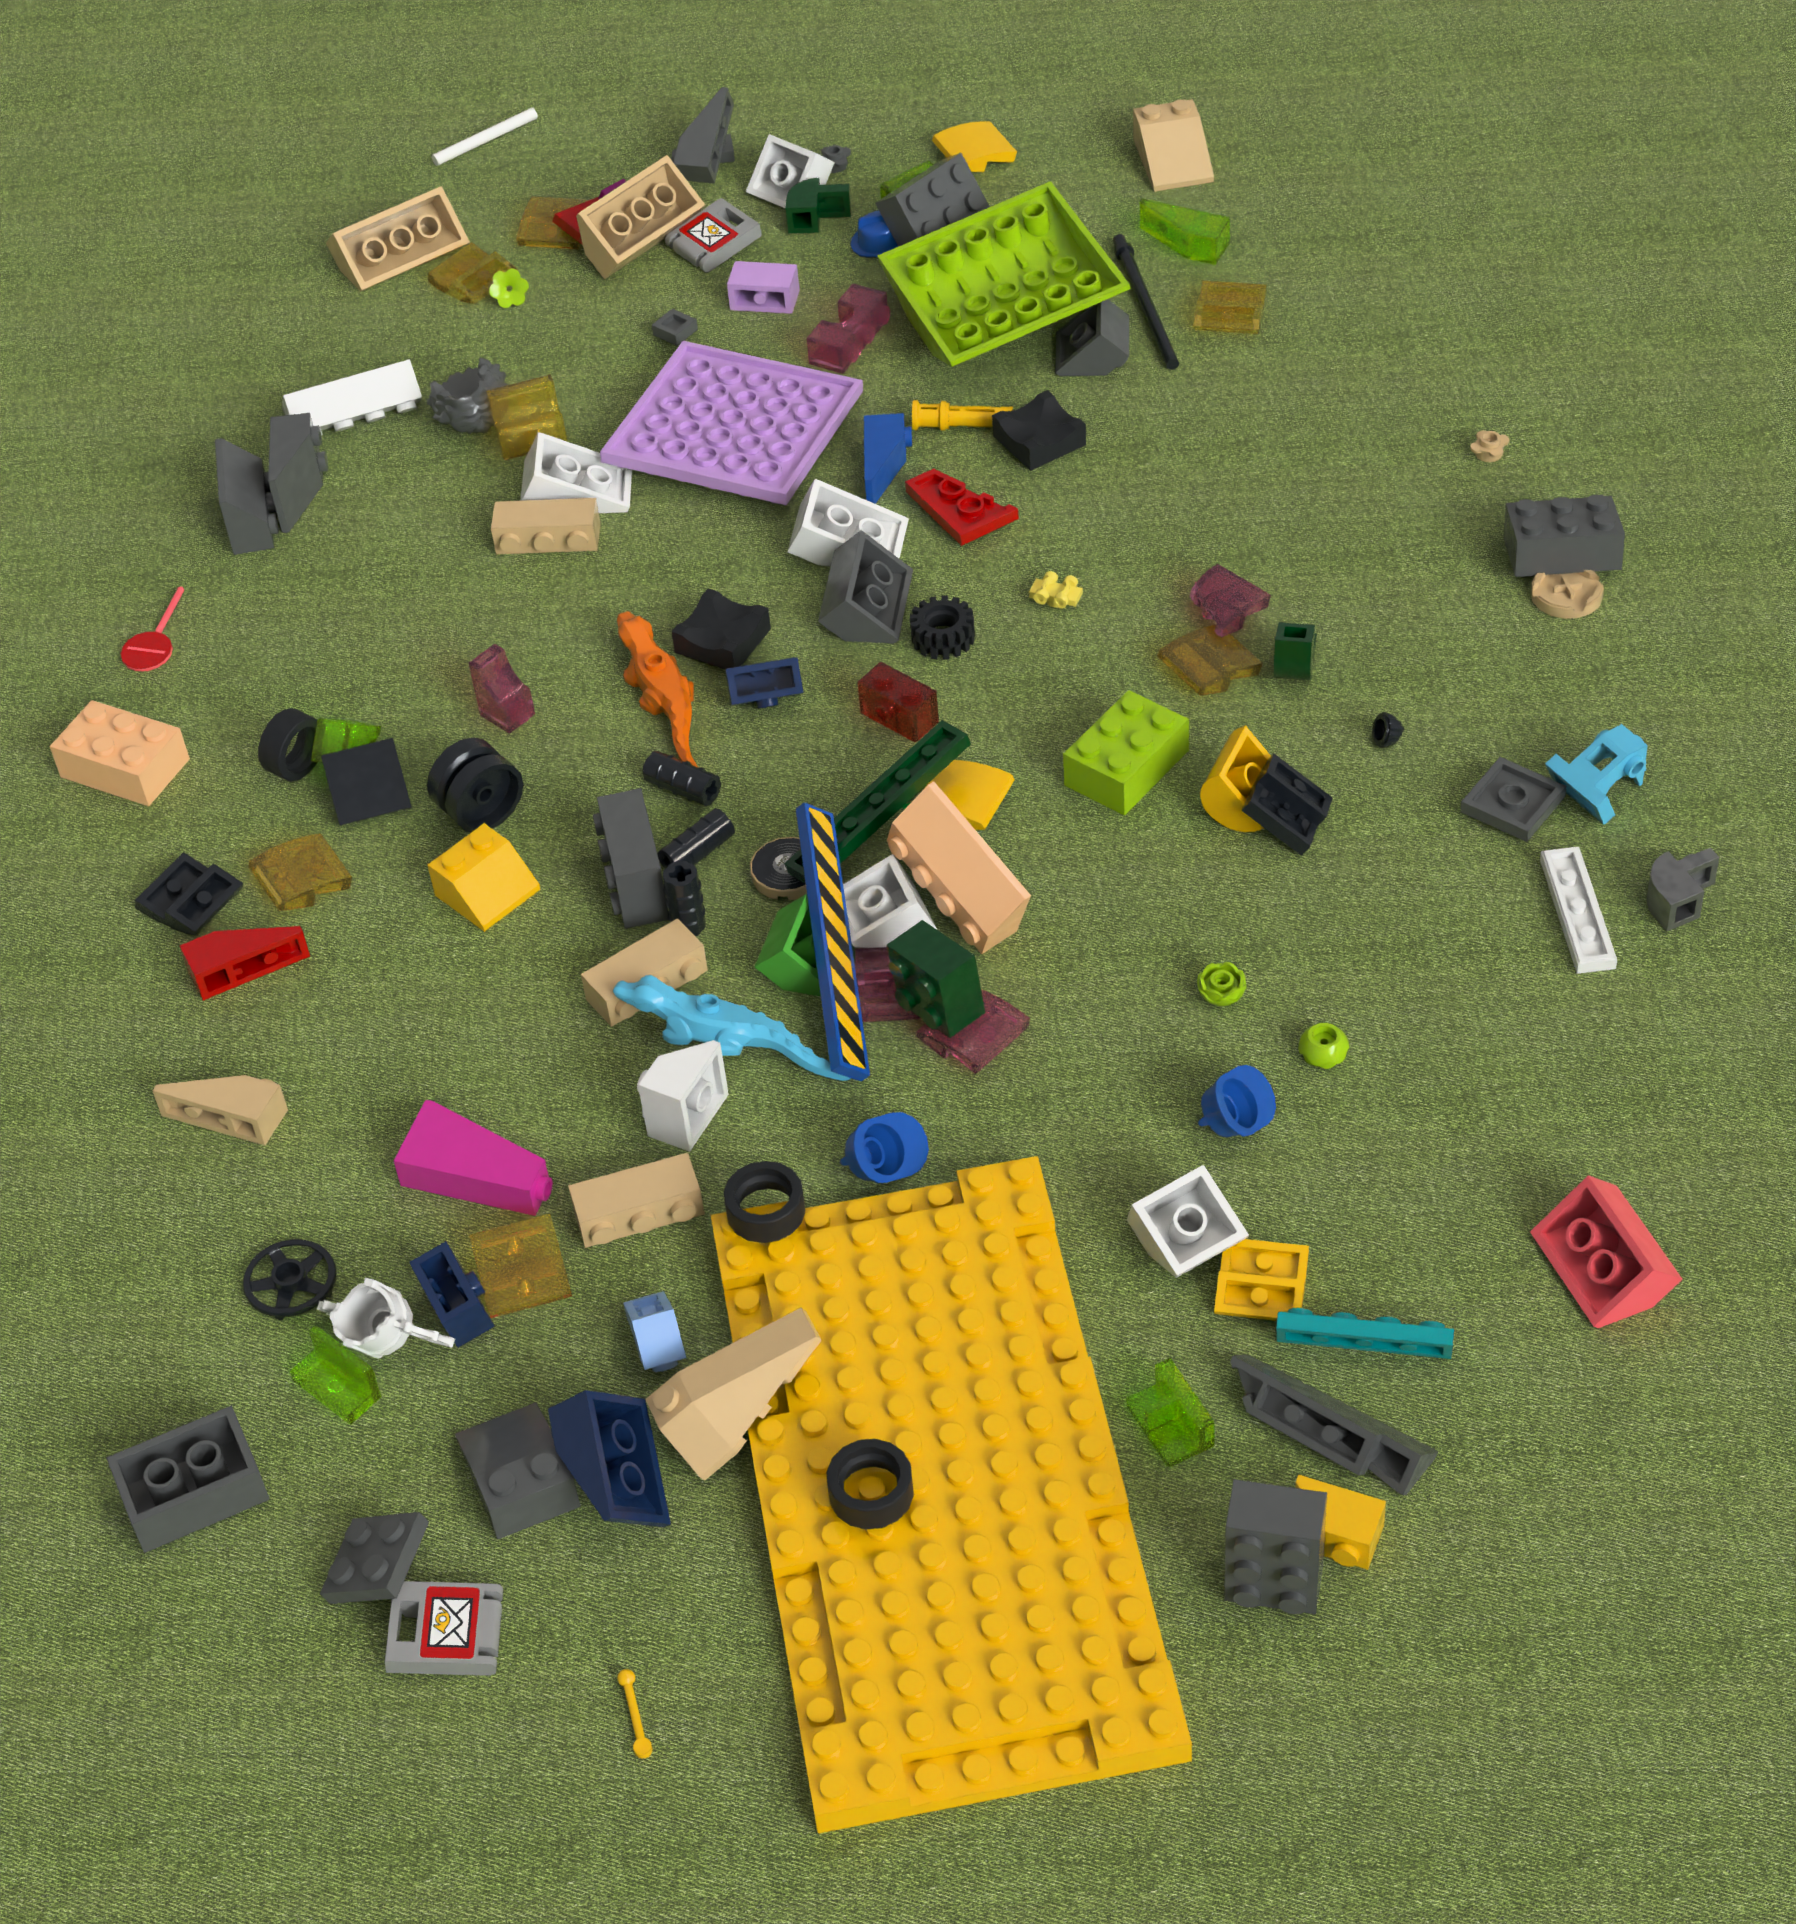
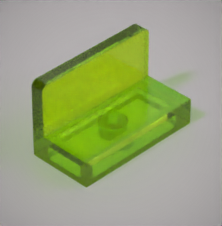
[290,1325,382,1425]

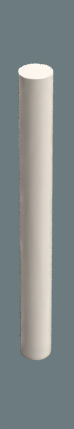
[431,108,538,166]

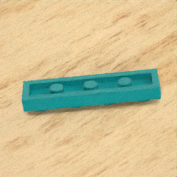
[1276,1308,1454,1359]

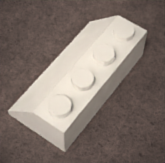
[282,359,422,436]

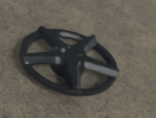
[243,1239,337,1320]

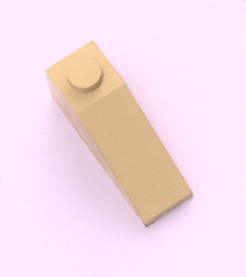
[152,1075,288,1145]

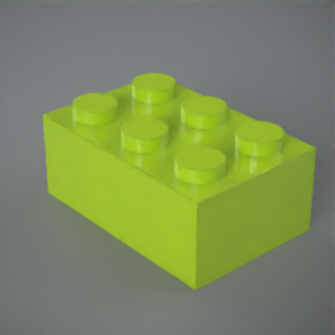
[1063,690,1189,816]

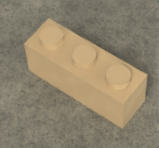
[491,498,601,554]
[581,918,708,1027]
[568,1152,705,1248]

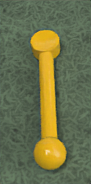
[617,1669,653,1759]

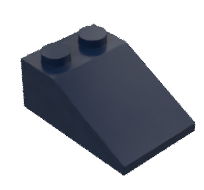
[548,1390,671,1527]

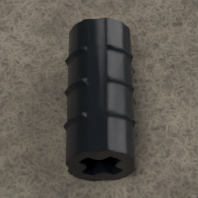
[642,751,721,806]
[657,808,735,869]
[663,861,706,936]

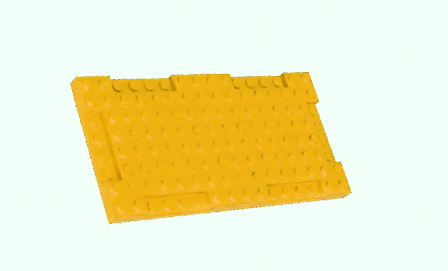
[711,1156,1192,1834]

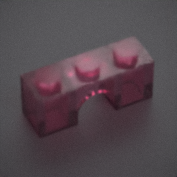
[806,283,890,374]

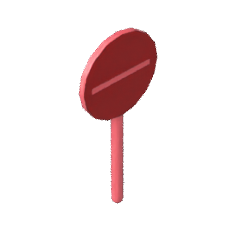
[121,586,184,671]

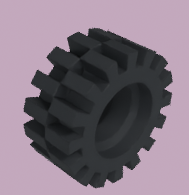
[910,595,975,660]

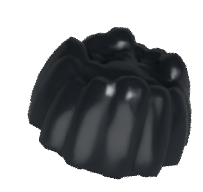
[1372,712,1405,748]

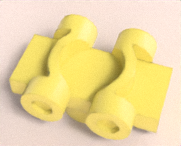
[1029,571,1083,609]

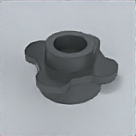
[821,145,851,173]

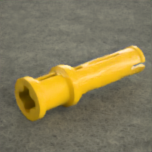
[912,400,1013,431]

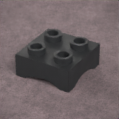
[992,390,1086,471]
[671,588,771,669]

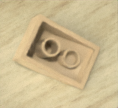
[1133,99,1214,192]

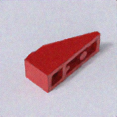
[179,926,310,1000]

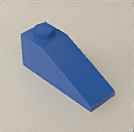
[864,413,913,504]

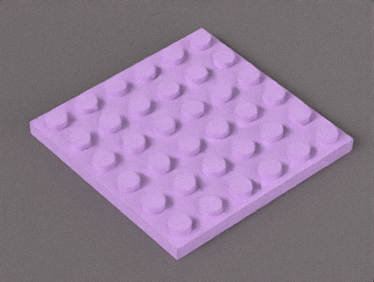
[600,341,863,505]

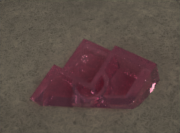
[1189,564,1271,637]

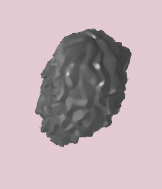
[427,357,509,434]

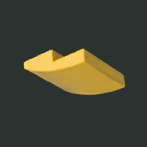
[932,121,1017,172]
[923,760,1015,830]
[1214,1239,1309,1321]

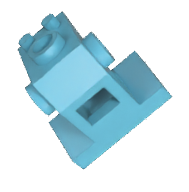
[1545,724,1648,825]

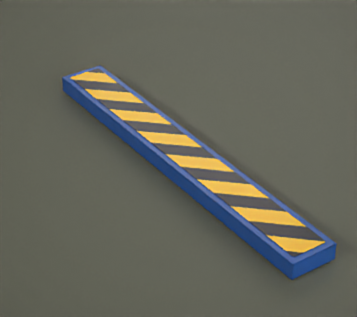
[796,802,870,1081]

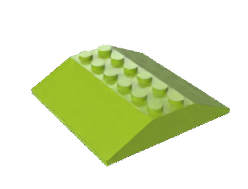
[878,181,1131,367]

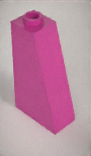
[394,1100,553,1216]

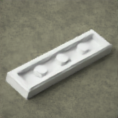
[1540,847,1617,974]

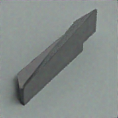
[1230,1354,1438,1496]

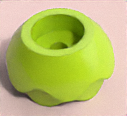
[1197,962,1247,1006]
[1298,1023,1350,1069]

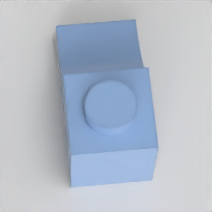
[623,1291,686,1372]

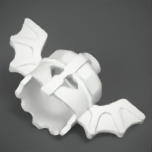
[317,1278,455,1359]

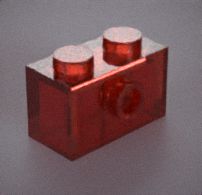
[857,661,939,743]

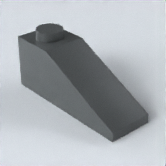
[671,87,734,183]

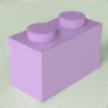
[727,261,800,314]

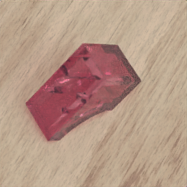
[468,644,535,734]

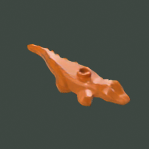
[617,611,699,768]

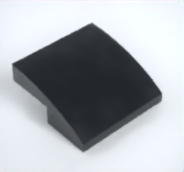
[321,738,412,826]
[1241,754,1333,856]
[135,852,243,936]

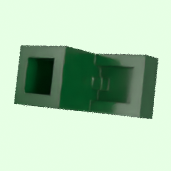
[785,178,852,234]
[1274,622,1317,681]

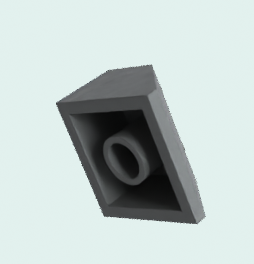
[1055,299,1129,376]

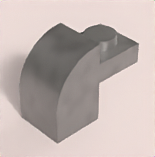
[1647,847,1719,931]

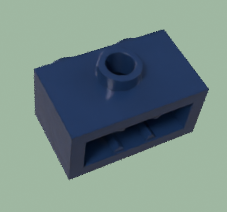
[725,657,804,709]
[409,1241,495,1348]

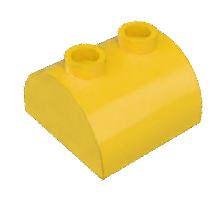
[1200,725,1271,832]

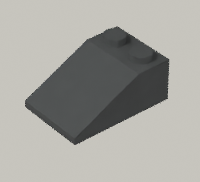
[268,412,328,533]
[455,1402,581,1540]

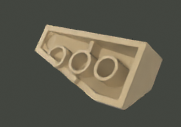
[645,1308,821,1481]

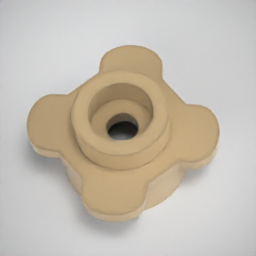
[1470,430,1509,462]

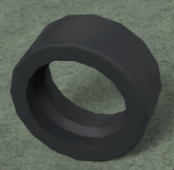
[258,708,325,782]
[723,1161,806,1243]
[827,1439,914,1530]

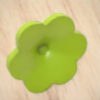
[489,268,529,308]

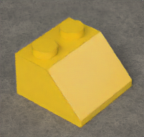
[427,823,541,932]

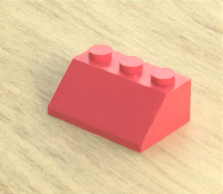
[1530,1175,1683,1328]

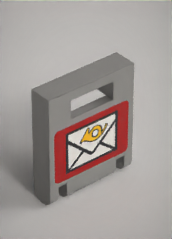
[665,198,762,273]
[385,1581,503,1676]

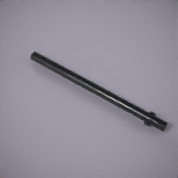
[1113,234,1179,370]

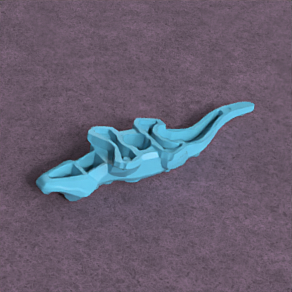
[613,975,851,1081]

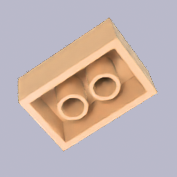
[49,700,190,806]

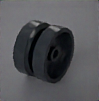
[426,737,524,833]

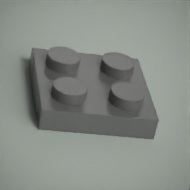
[1460,757,1567,842]
[320,1512,429,1604]

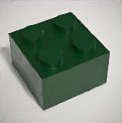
[887,920,986,1038]

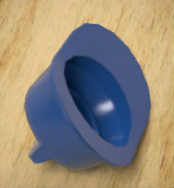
[850,210,898,258]
[1198,1065,1276,1138]
[840,1112,929,1183]

